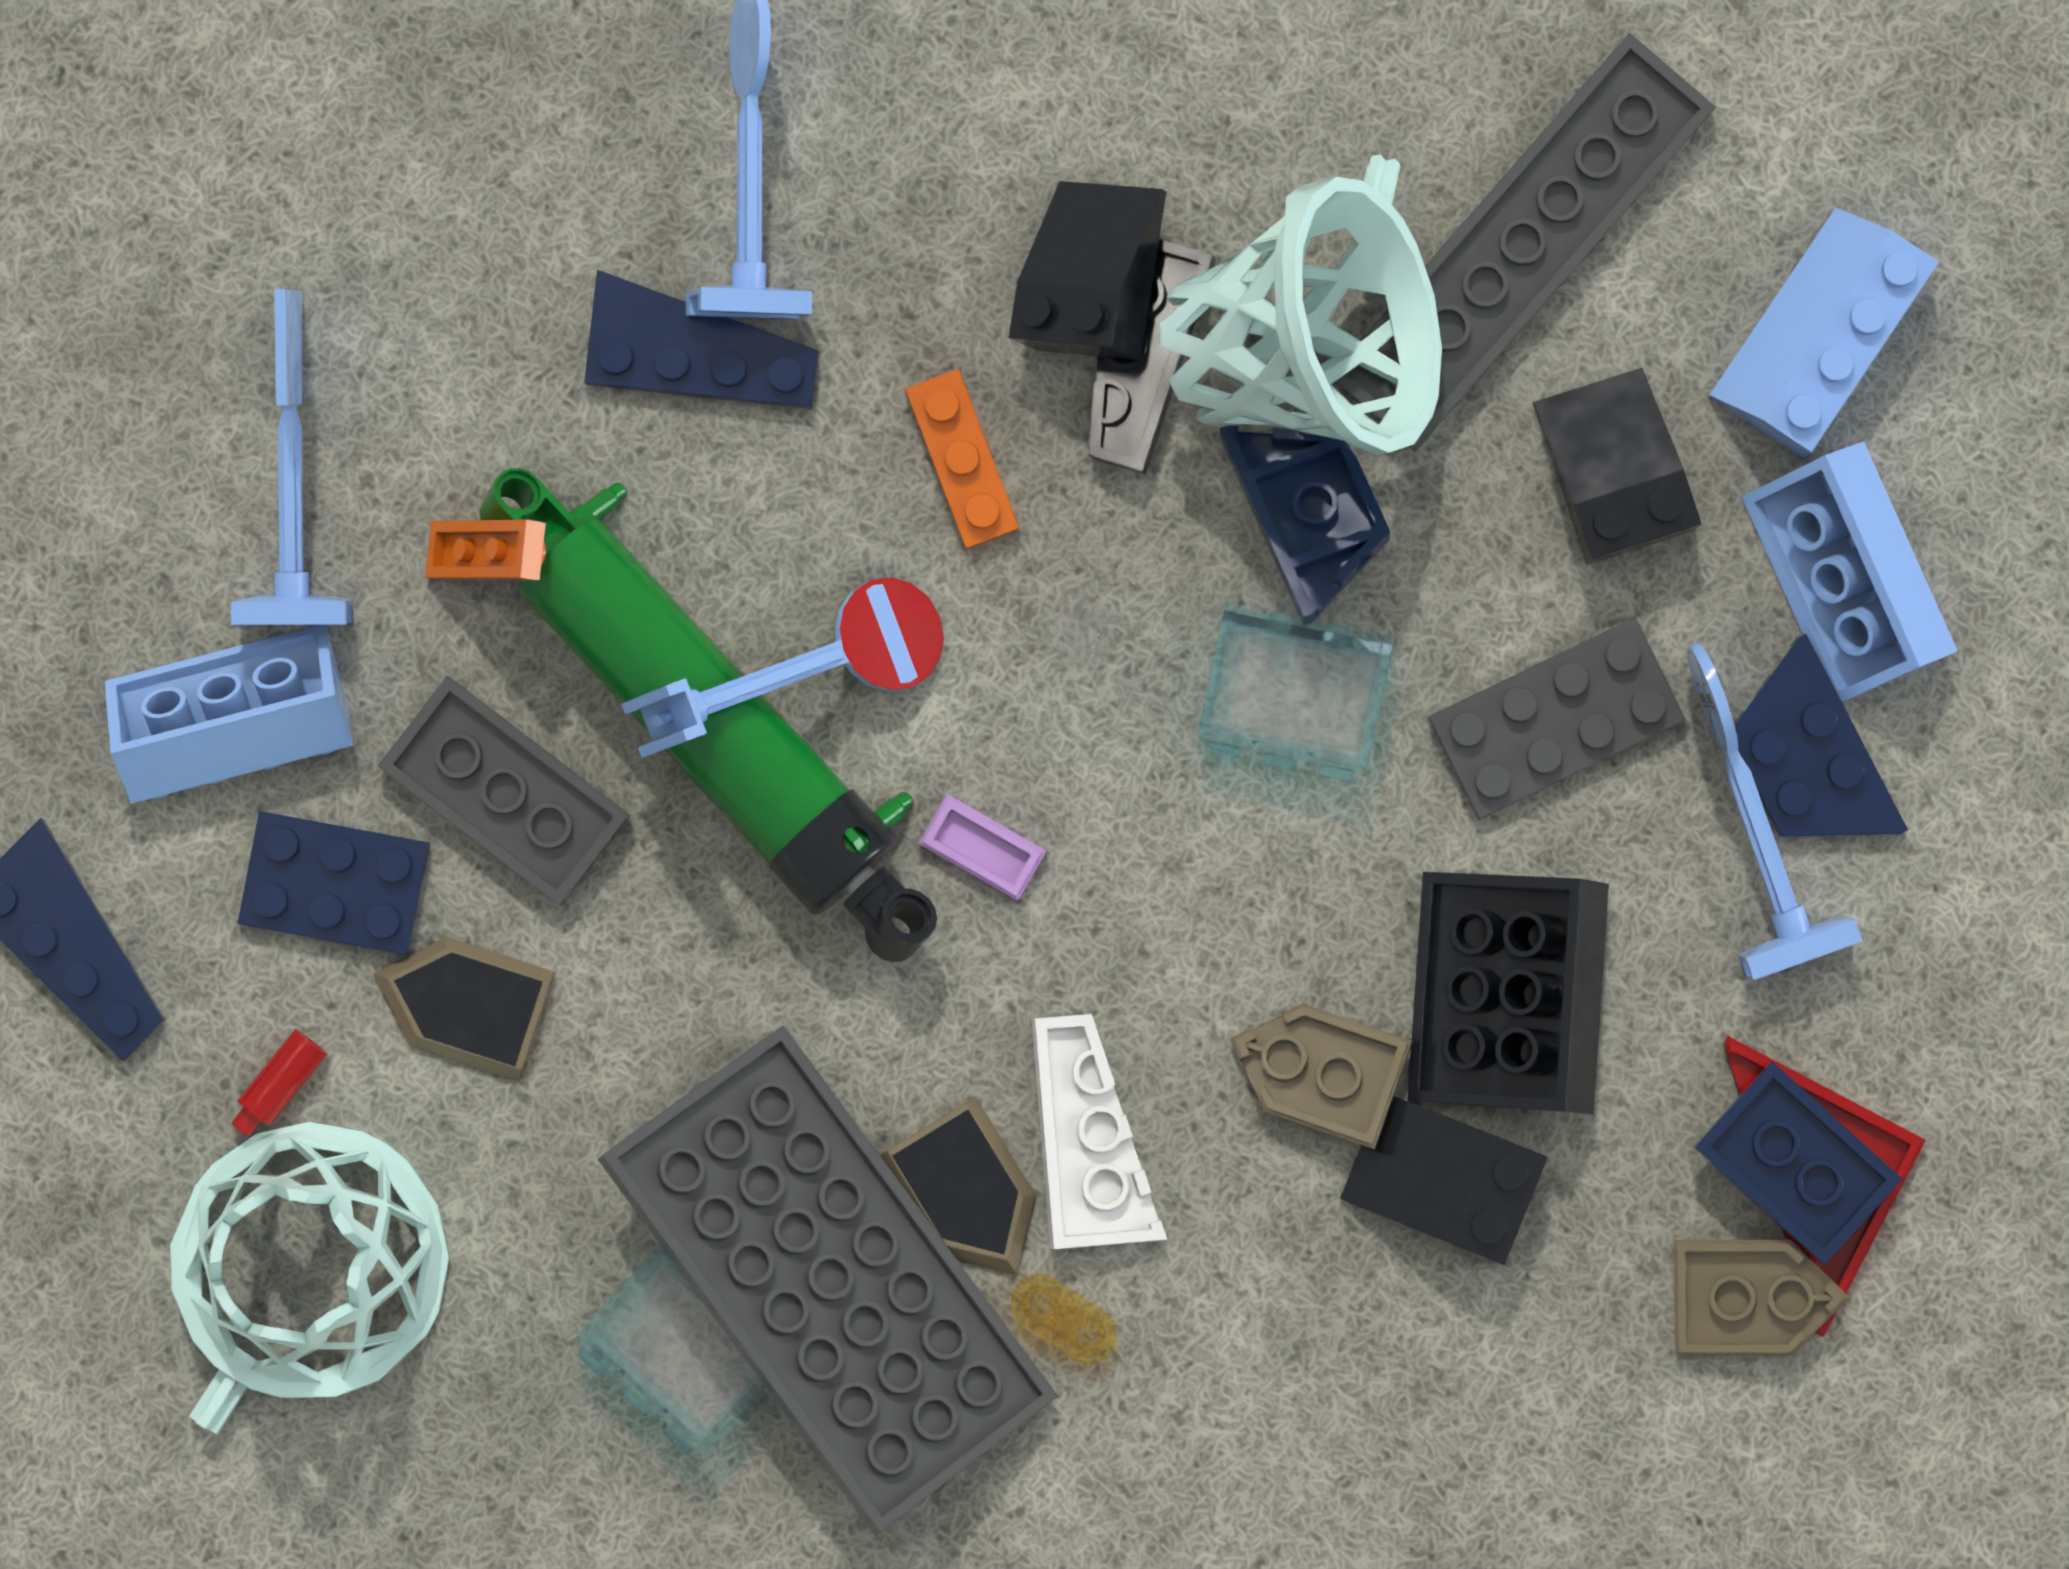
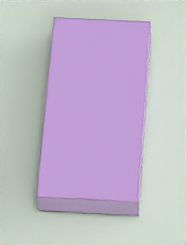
[918,794,1046,901]

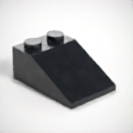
[1008,181,1167,360]
[1533,368,1702,565]
[1340,1096,1548,1265]

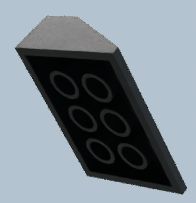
[1407,872,1609,1114]

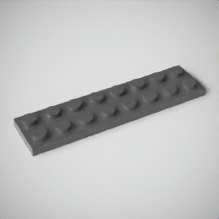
[1334,33,1716,452]

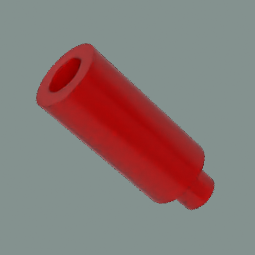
[231,1028,328,1137]

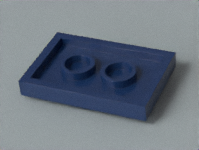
[237,811,430,956]
[1693,1061,1902,1265]

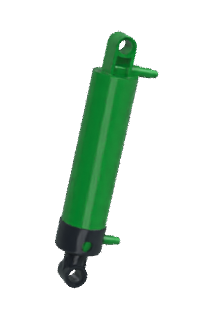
[479,468,937,962]

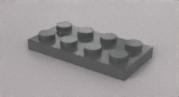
[1428,617,1686,820]
[378,675,631,906]

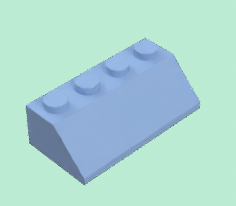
[1709,208,1939,460]
[1741,441,1957,702]
[104,625,353,804]

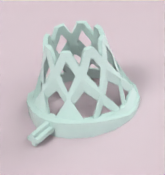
[1160,155,1442,455]
[170,1122,450,1435]

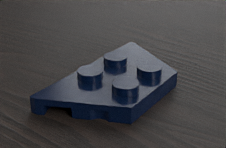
[1220,425,1390,626]
[1734,633,1908,836]

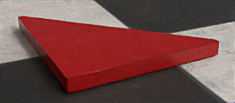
[1723,1036,1926,1337]

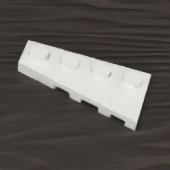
[1031,1014,1167,1249]

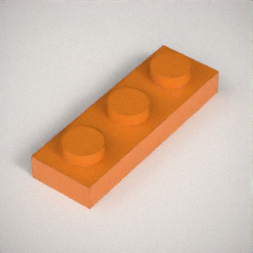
[905,368,1020,550]
[425,519,546,581]

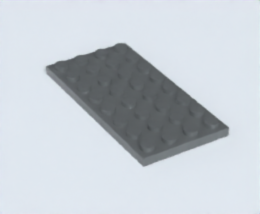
[598,1026,1058,1536]

